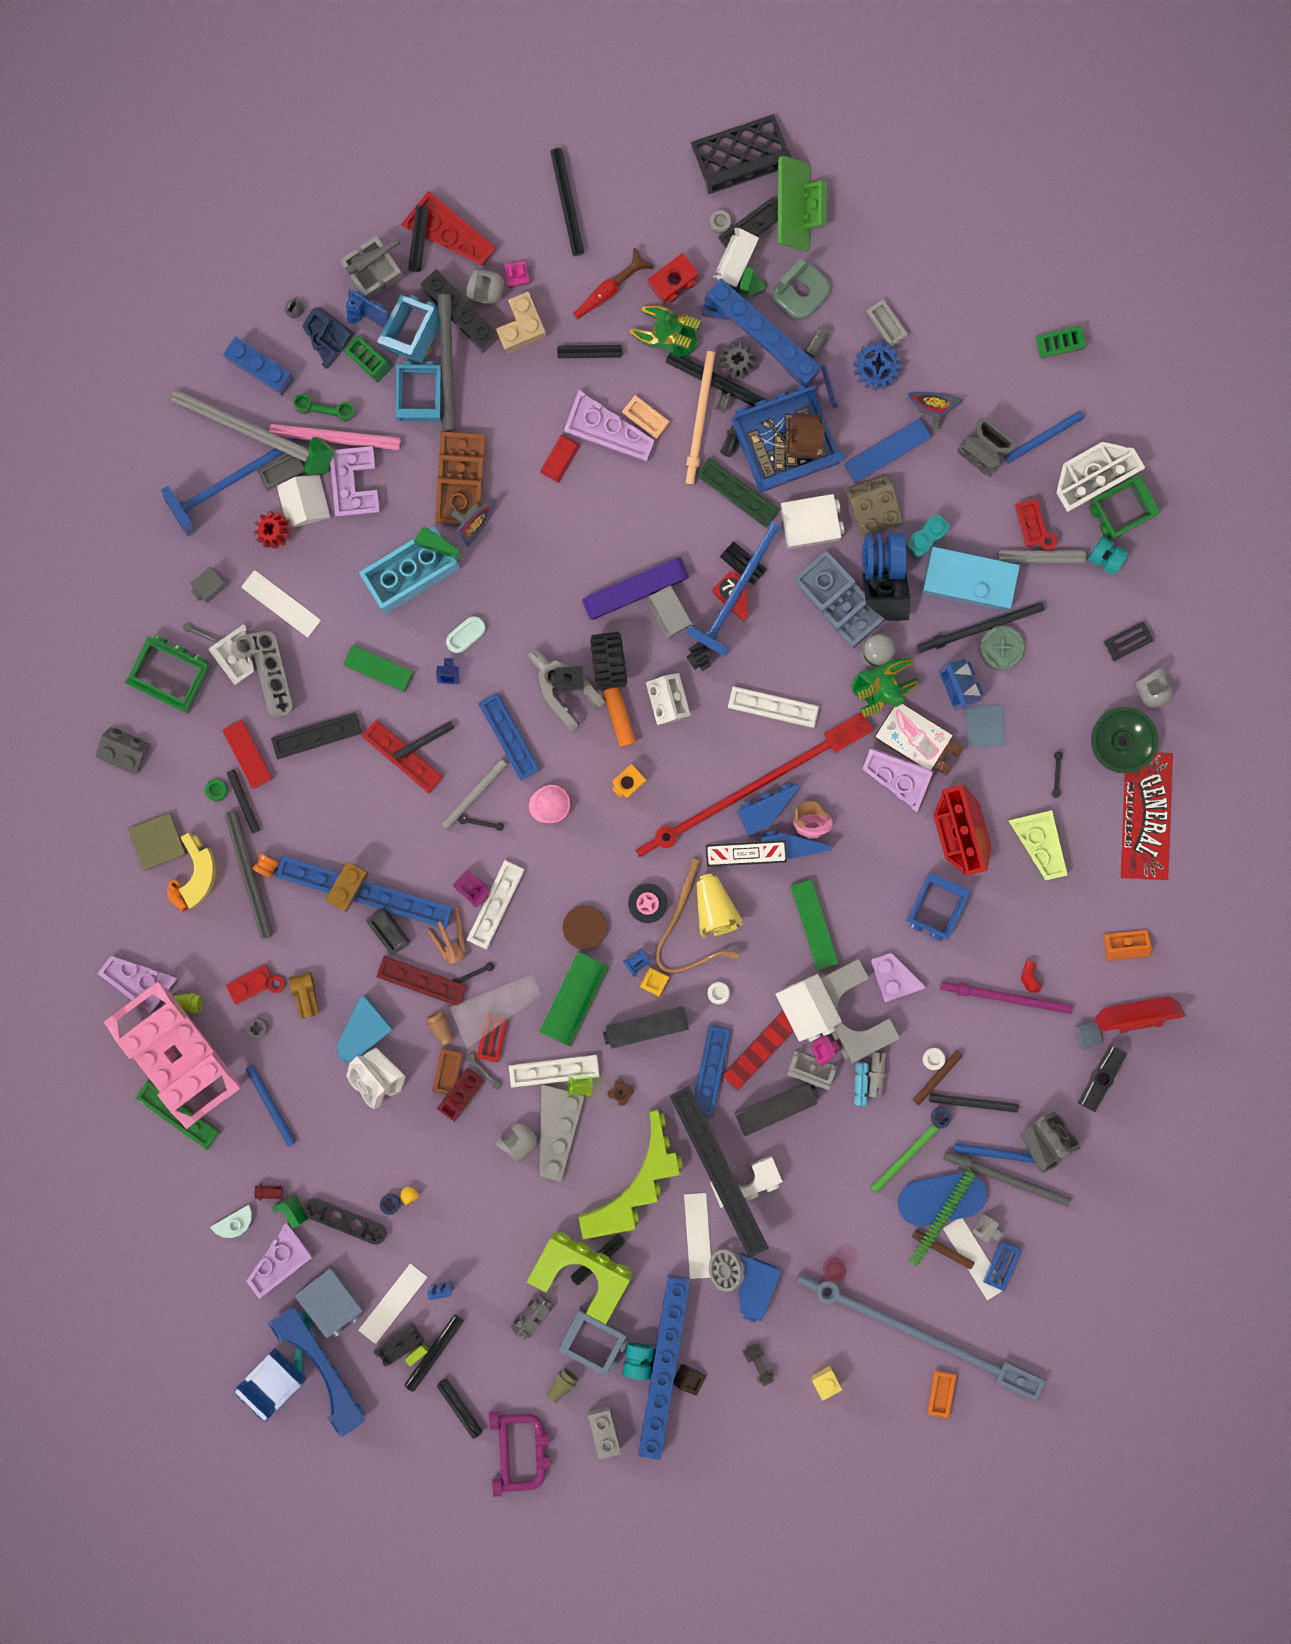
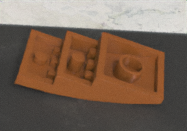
[435,431,486,524]

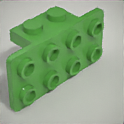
[777,156,827,251]

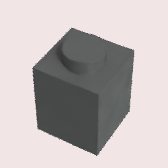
[190,567,228,603]

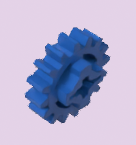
[853,341,902,391]

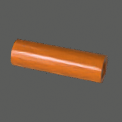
[602,687,637,748]

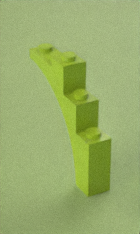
[579,1109,683,1239]

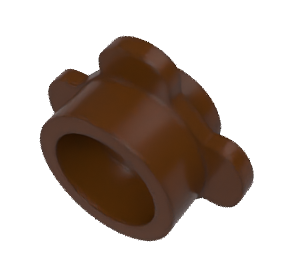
[608,1079,634,1106]

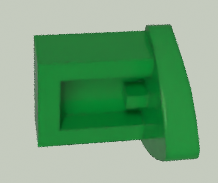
[739,267,765,296]
[304,437,335,475]
[271,1195,309,1229]

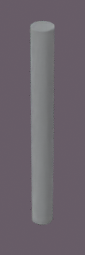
[441,759,508,830]

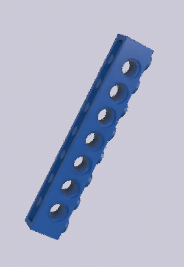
[638,1274,690,1460]

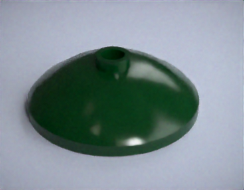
[1091,707,1158,774]

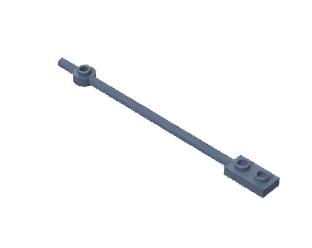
[796,1274,1046,1402]

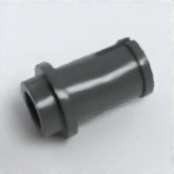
[804,328,829,358]

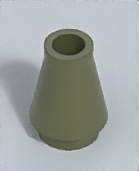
[547,1368,578,1403]

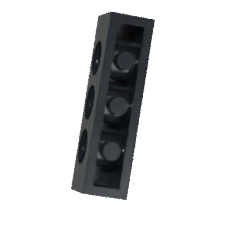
[420,269,499,353]

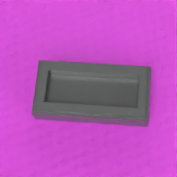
[257,455,305,491]

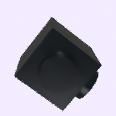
[551,666,584,692]

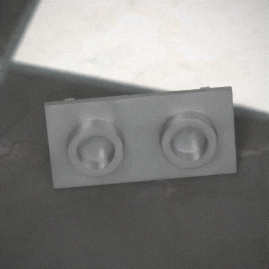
[511,1292,553,1340]

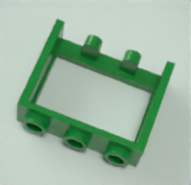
[125,635,211,714]

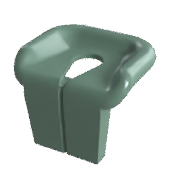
[773,258,831,319]

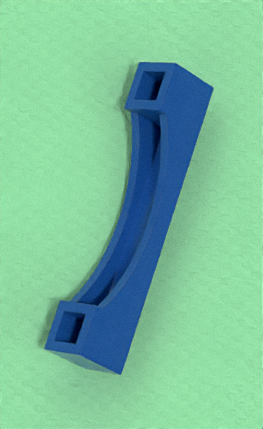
[704,278,821,386]
[267,1308,365,1437]

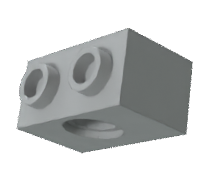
[588,1405,621,1460]

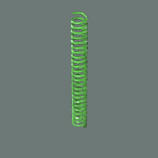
[908,1168,976,1266]

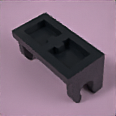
[373,1322,425,1367]

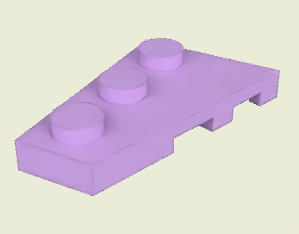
[97,956,178,1014]
[246,1222,314,1299]

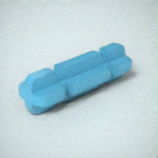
[854,1062,869,1106]

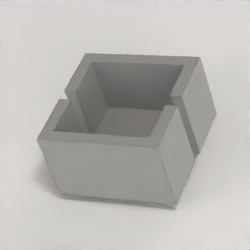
[340,235,403,301]

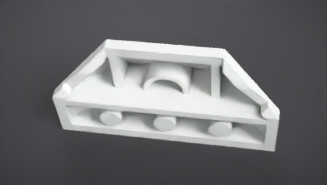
[1056,442,1145,512]

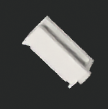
[713,228,759,287]

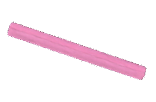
[269,424,401,450]

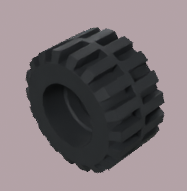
[590,631,627,690]

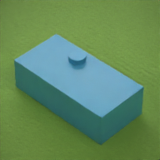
[359,526,461,615]
[921,547,1020,611]

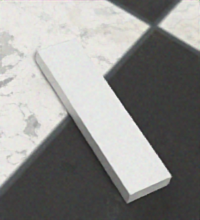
[728,686,819,728]
[467,860,525,950]
[509,1055,600,1088]

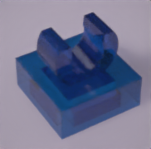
[436,658,460,684]

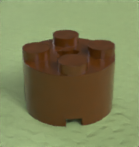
[785,413,824,459]

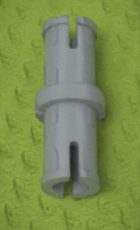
[868,1052,886,1098]

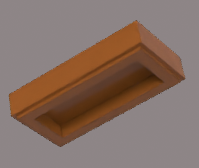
[432,1048,464,1095]

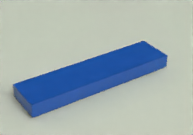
[844,419,931,484]
[478,693,541,781]
[694,1025,731,1117]

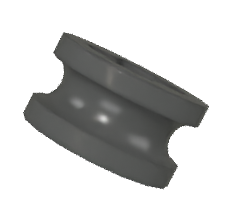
[714,391,730,413]
[247,1018,269,1039]

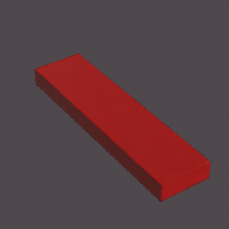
[362,720,443,794]

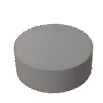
[709,210,732,234]

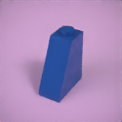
[738,1252,781,1322]

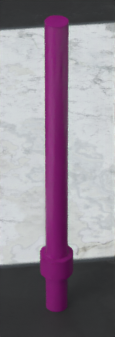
[940,981,1073,1014]

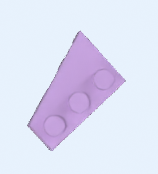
[863,747,933,812]

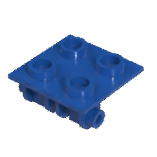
[346,289,387,328]

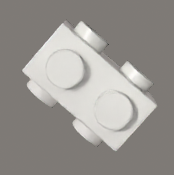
[646,673,691,725]

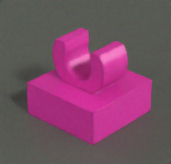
[504,261,530,288]
[811,1036,841,1066]

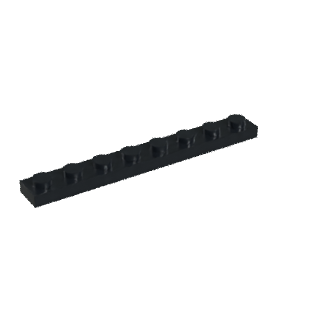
[670,1086,769,1258]

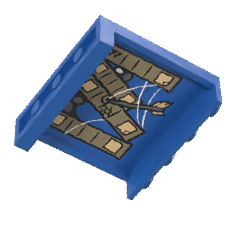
[731,385,845,493]

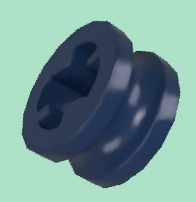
[930,1107,952,1128]
[380,1194,400,1215]

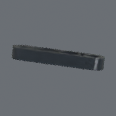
[304,1198,387,1245]

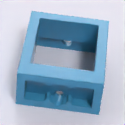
[378,295,440,364]
[395,361,442,422]

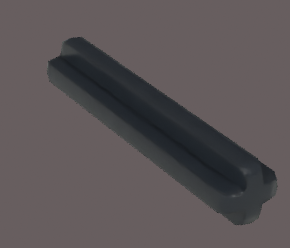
[408,205,428,272]
[557,345,622,358]
[571,1234,625,1285]
[437,1379,482,1439]

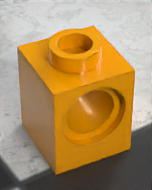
[612,764,646,799]

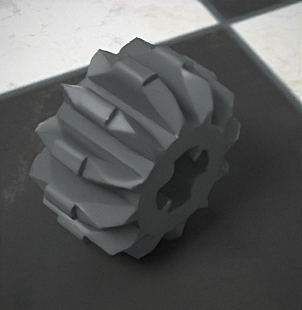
[719,341,756,380]

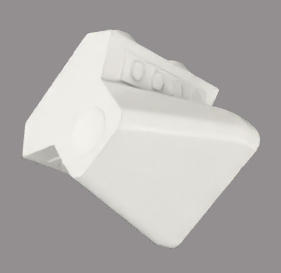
[346,1047,405,1109]

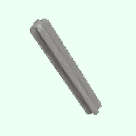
[998,550,1086,563]

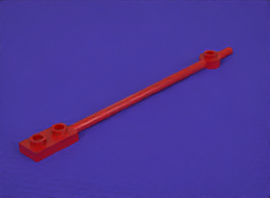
[635,712,873,857]

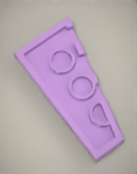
[564,390,654,462]

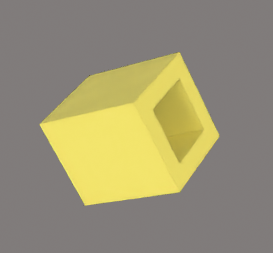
[811,1366,842,1401]

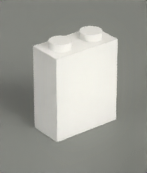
[780,494,844,549]
[776,974,842,1042]

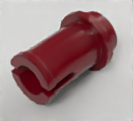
[254,1183,283,1201]

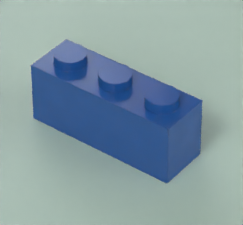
[223,336,294,396]

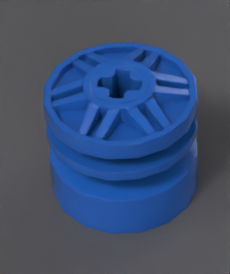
[862,532,906,580]

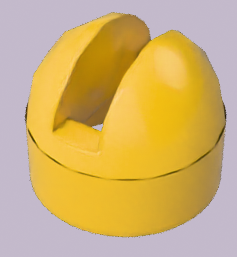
[401,1187,420,1206]

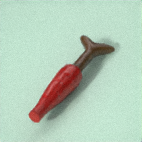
[572,248,653,320]

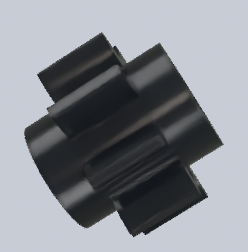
[686,643,714,671]

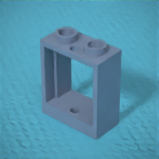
[558,1307,628,1376]

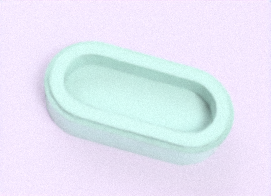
[446,616,485,654]

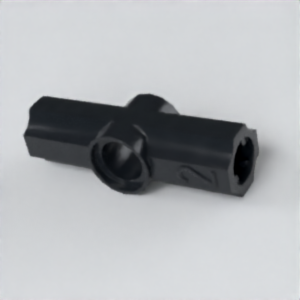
[1077,1044,1127,1112]

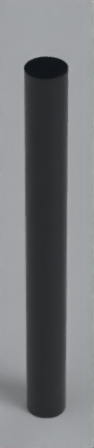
[929,1093,1019,1113]

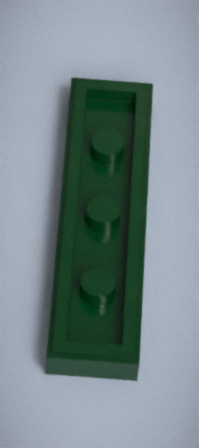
[696,458,780,528]

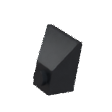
[862,572,910,621]

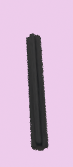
[550,148,584,256]
[666,353,765,407]

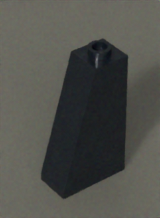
[603,1006,689,1049]
[734,1082,819,1137]

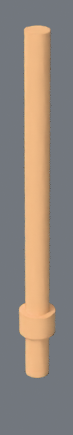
[686,351,716,485]

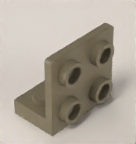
[844,474,902,537]

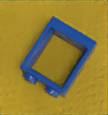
[906,872,971,941]

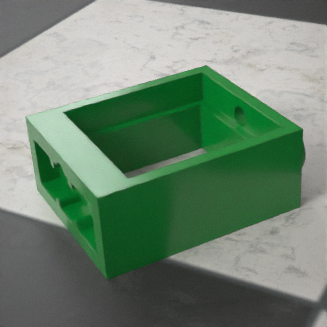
[1089,474,1160,540]

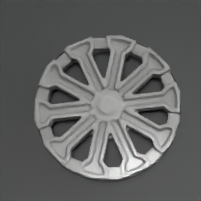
[709,1249,745,1292]

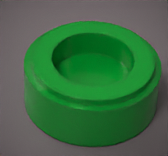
[205,779,228,802]

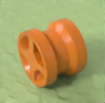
[252,853,280,879]

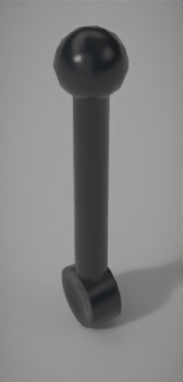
[1051,751,1063,798]
[458,816,504,831]
[452,962,494,983]

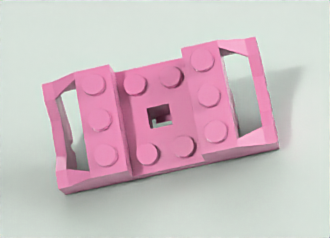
[104,980,242,1129]

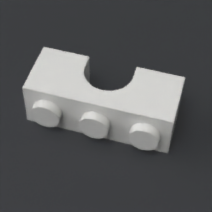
[710,1155,782,1208]

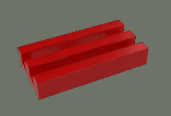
[477,1014,508,1062]

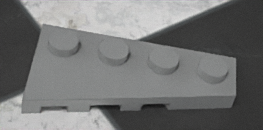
[539,1084,585,1182]

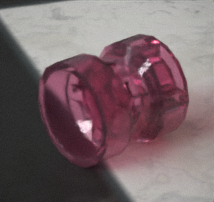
[823,1257,846,1283]

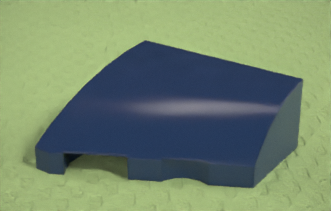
[302,307,354,369]

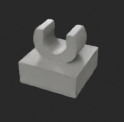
[972,1213,1003,1243]

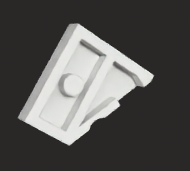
[208,624,254,685]

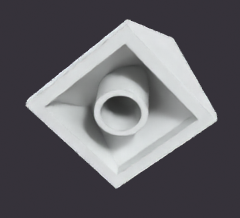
[277,475,331,528]

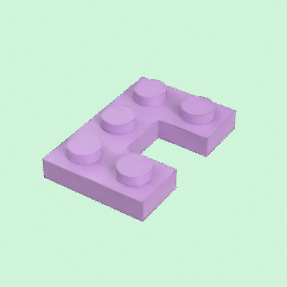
[330,446,380,518]

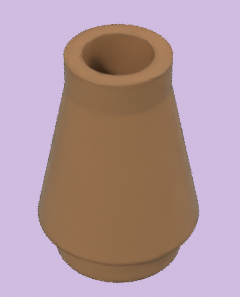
[426,1011,454,1046]

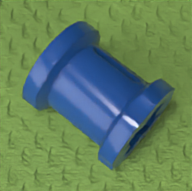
[623,948,652,977]

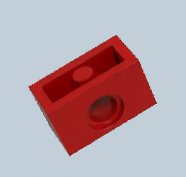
[647,252,699,305]

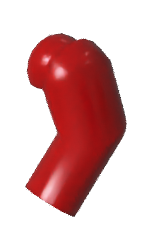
[1021,960,1042,993]

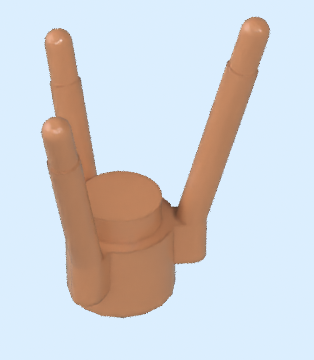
[428,907,467,964]

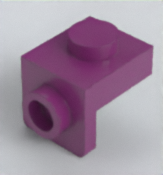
[453,869,491,907]

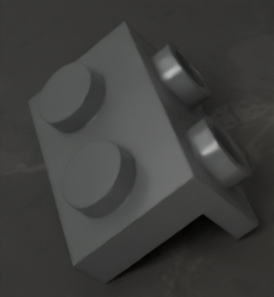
[96,727,150,775]

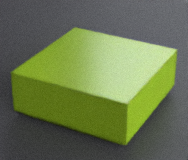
[405,1343,429,1367]

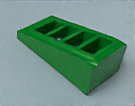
[1036,326,1086,358]
[343,335,392,383]
[414,527,462,559]

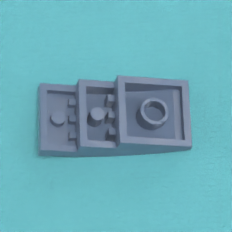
[793,550,886,649]

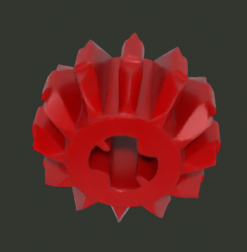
[253,511,292,549]

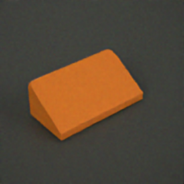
[1104,930,1152,961]

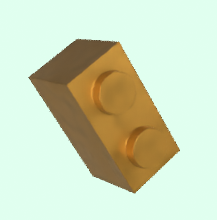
[325,861,369,912]

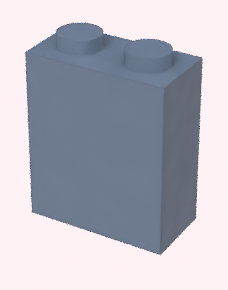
[294,1265,364,1338]

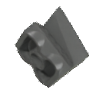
[957,418,1016,477]
[1020,1112,1081,1173]

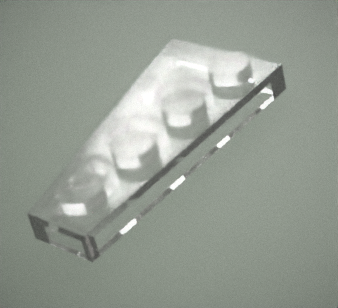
[450,974,541,1050]

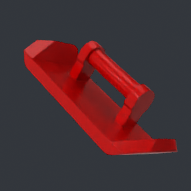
[1095,996,1186,1034]

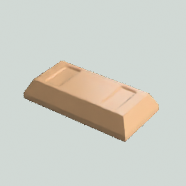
[622,395,670,439]

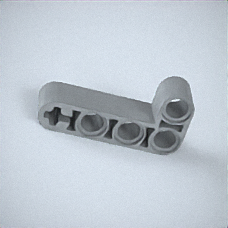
[231,631,292,719]

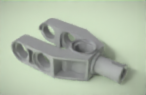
[527,647,606,732]

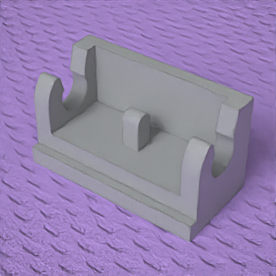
[646,585,692,639]
[786,1051,836,1090]

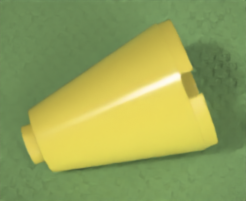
[697,874,743,938]

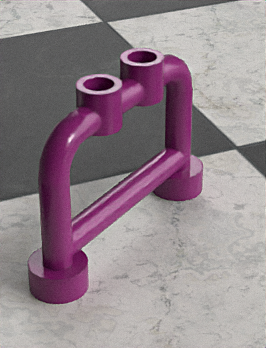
[489,1411,550,1497]

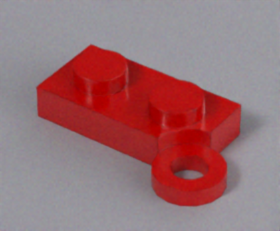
[1014,499,1057,550]
[225,965,285,1005]

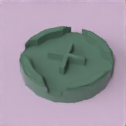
[980,626,1024,670]

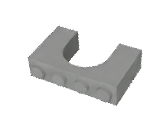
[820,959,900,1063]

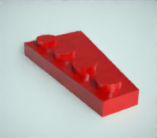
[401,191,497,266]

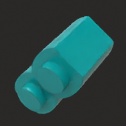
[906,515,950,559]

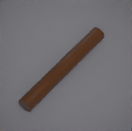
[913,1050,963,1106]
[912,1230,975,1270]

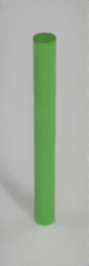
[871,1124,939,1193]

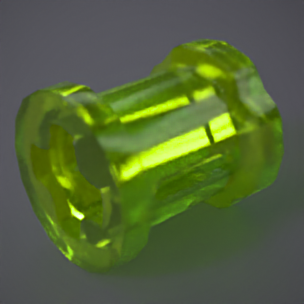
[567,1076,593,1098]

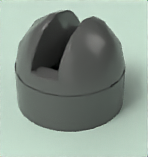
[285,299,303,318]

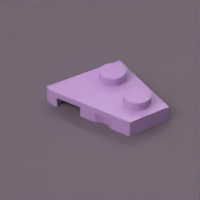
[870,953,925,1002]

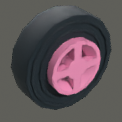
[628,884,668,923]

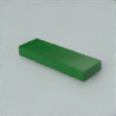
[343,645,413,692]

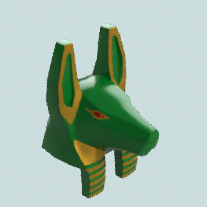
[630,306,702,357]
[851,657,919,717]

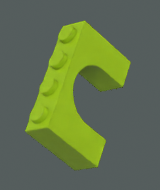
[527,1230,633,1325]

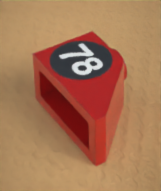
[712,571,747,623]

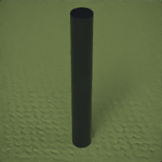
[393,721,454,761]
[227,769,260,834]

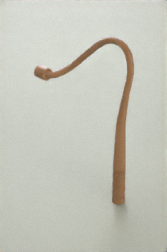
[655,858,739,973]

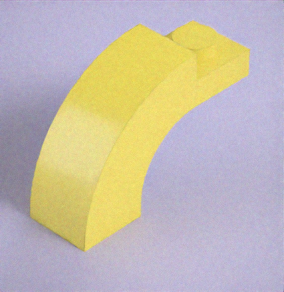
[179,833,216,909]

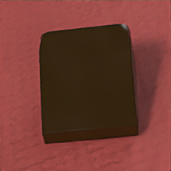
[673,1364,706,1396]

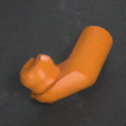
[167,880,189,913]

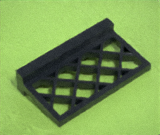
[691,114,792,195]

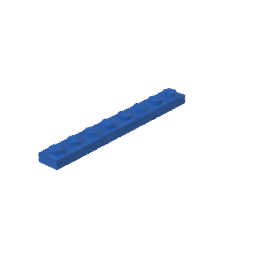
[276,856,453,929]

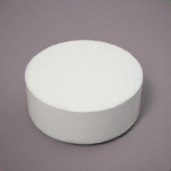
[707,982,730,1004]
[922,1048,945,1070]

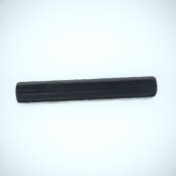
[404,1314,463,1392]

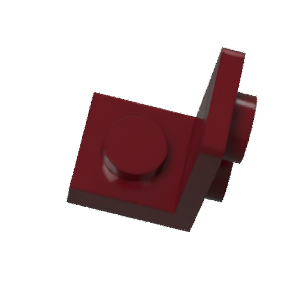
[437,1068,484,1122]

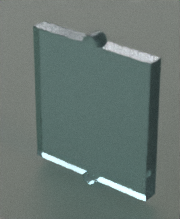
[965,705,1004,748]

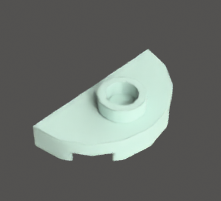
[210,1204,253,1238]

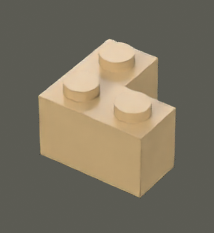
[496,292,546,354]

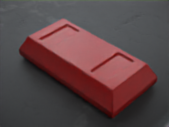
[540,434,580,483]

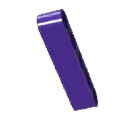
[582,557,690,620]

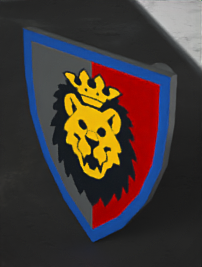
[908,392,963,429]
[451,499,497,547]

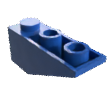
[737,782,800,836]

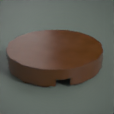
[562,905,607,950]

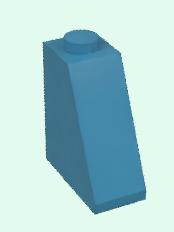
[336,995,394,1063]

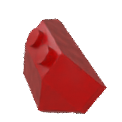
[933,784,991,876]

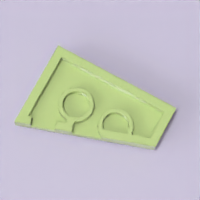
[1009,810,1067,880]

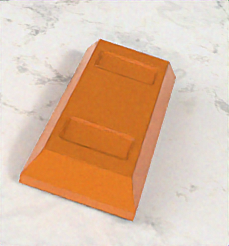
[927,1370,957,1419]

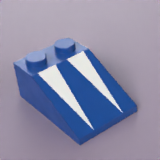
[938,659,983,711]

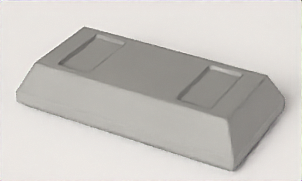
[865,299,909,347]

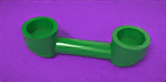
[293,394,355,422]

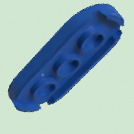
[898,1172,986,1226]

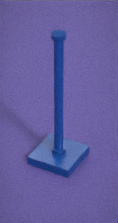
[161,438,292,537]
[686,522,782,656]

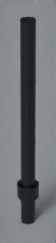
[916,602,1045,653]

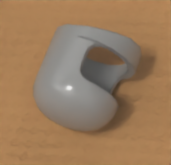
[466,268,504,304]
[860,634,896,669]
[1135,668,1173,708]
[494,1123,537,1164]

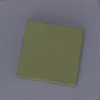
[128,813,186,870]

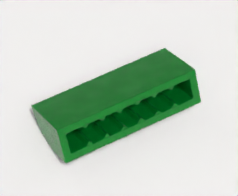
[539,951,610,1046]

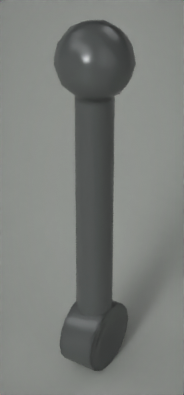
[183,623,223,643]
[466,1053,502,1089]

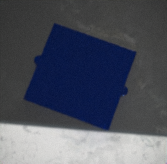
[820,365,839,409]

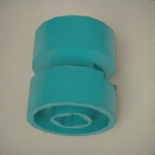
[1087,536,1129,576]
[622,1342,655,1380]

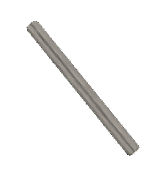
[171,390,309,462]

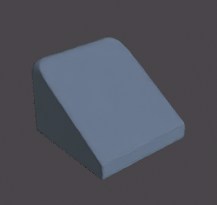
[1076,1022,1102,1049]

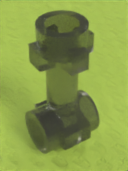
[742,1343,774,1386]

